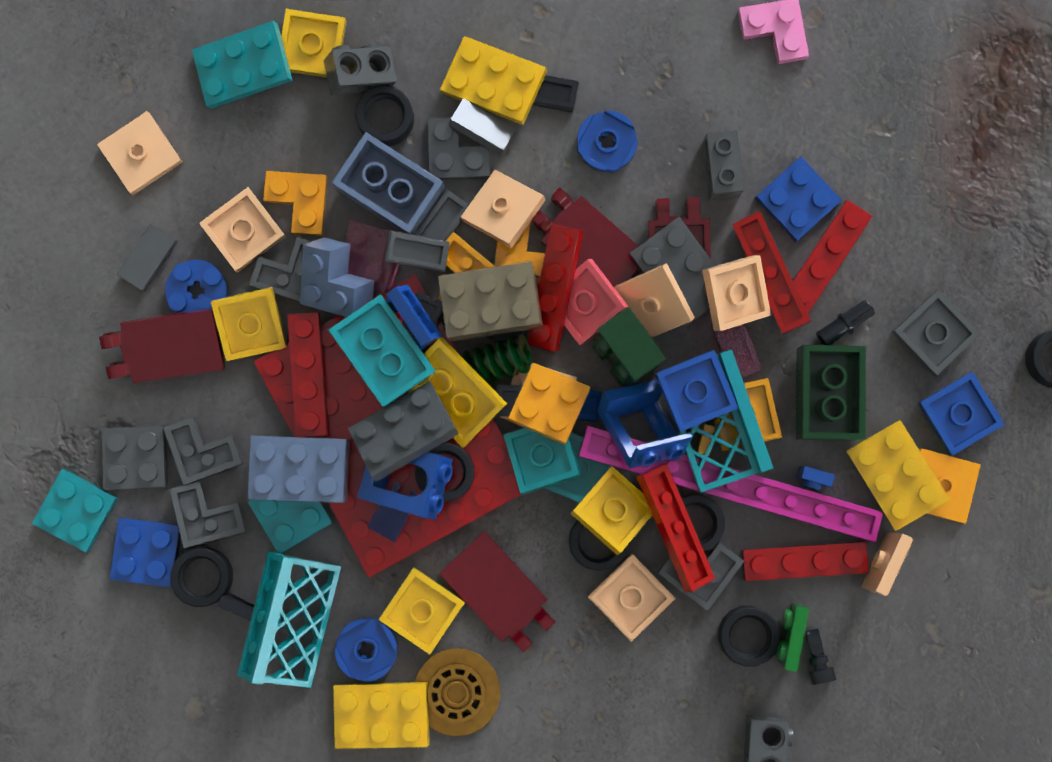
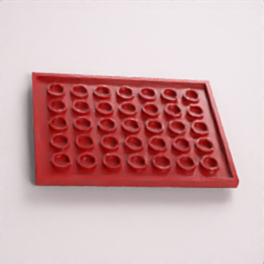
[254,275,521,578]

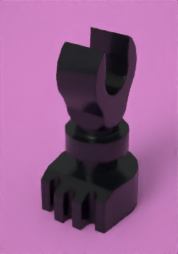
[805,629,837,685]

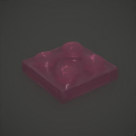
[343,220,399,294]

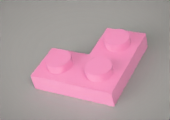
[738,0,809,64]

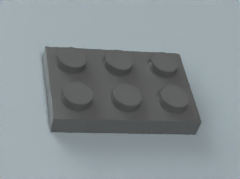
[629,217,715,327]
[348,381,459,482]

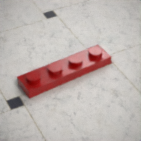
[793,199,873,313]
[732,211,812,335]
[527,224,584,352]
[288,312,329,438]
[636,463,715,593]
[741,542,869,581]

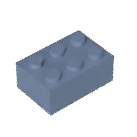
[332,132,445,235]
[248,436,350,503]

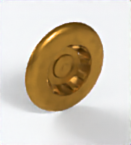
[415,648,500,736]

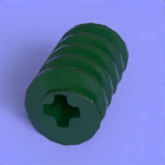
[463,334,532,383]

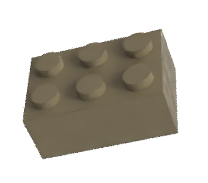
[438,261,543,342]

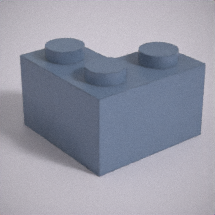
[300,237,374,317]

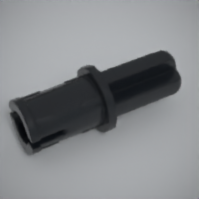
[816,300,875,345]

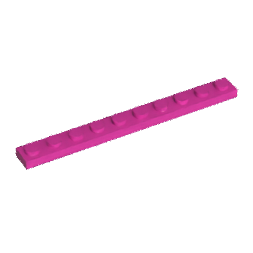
[578,426,883,542]

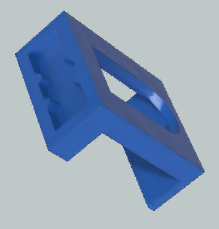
[385,285,442,351]
[597,380,692,469]
[357,452,453,520]

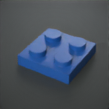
[755,156,842,243]
[655,350,738,432]
[917,372,1005,456]
[109,518,181,587]

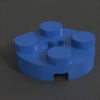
[577,111,638,173]
[165,260,229,313]
[335,618,398,682]

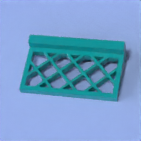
[678,349,773,493]
[237,551,341,688]

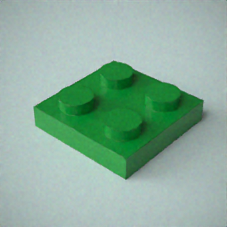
[776,603,809,672]

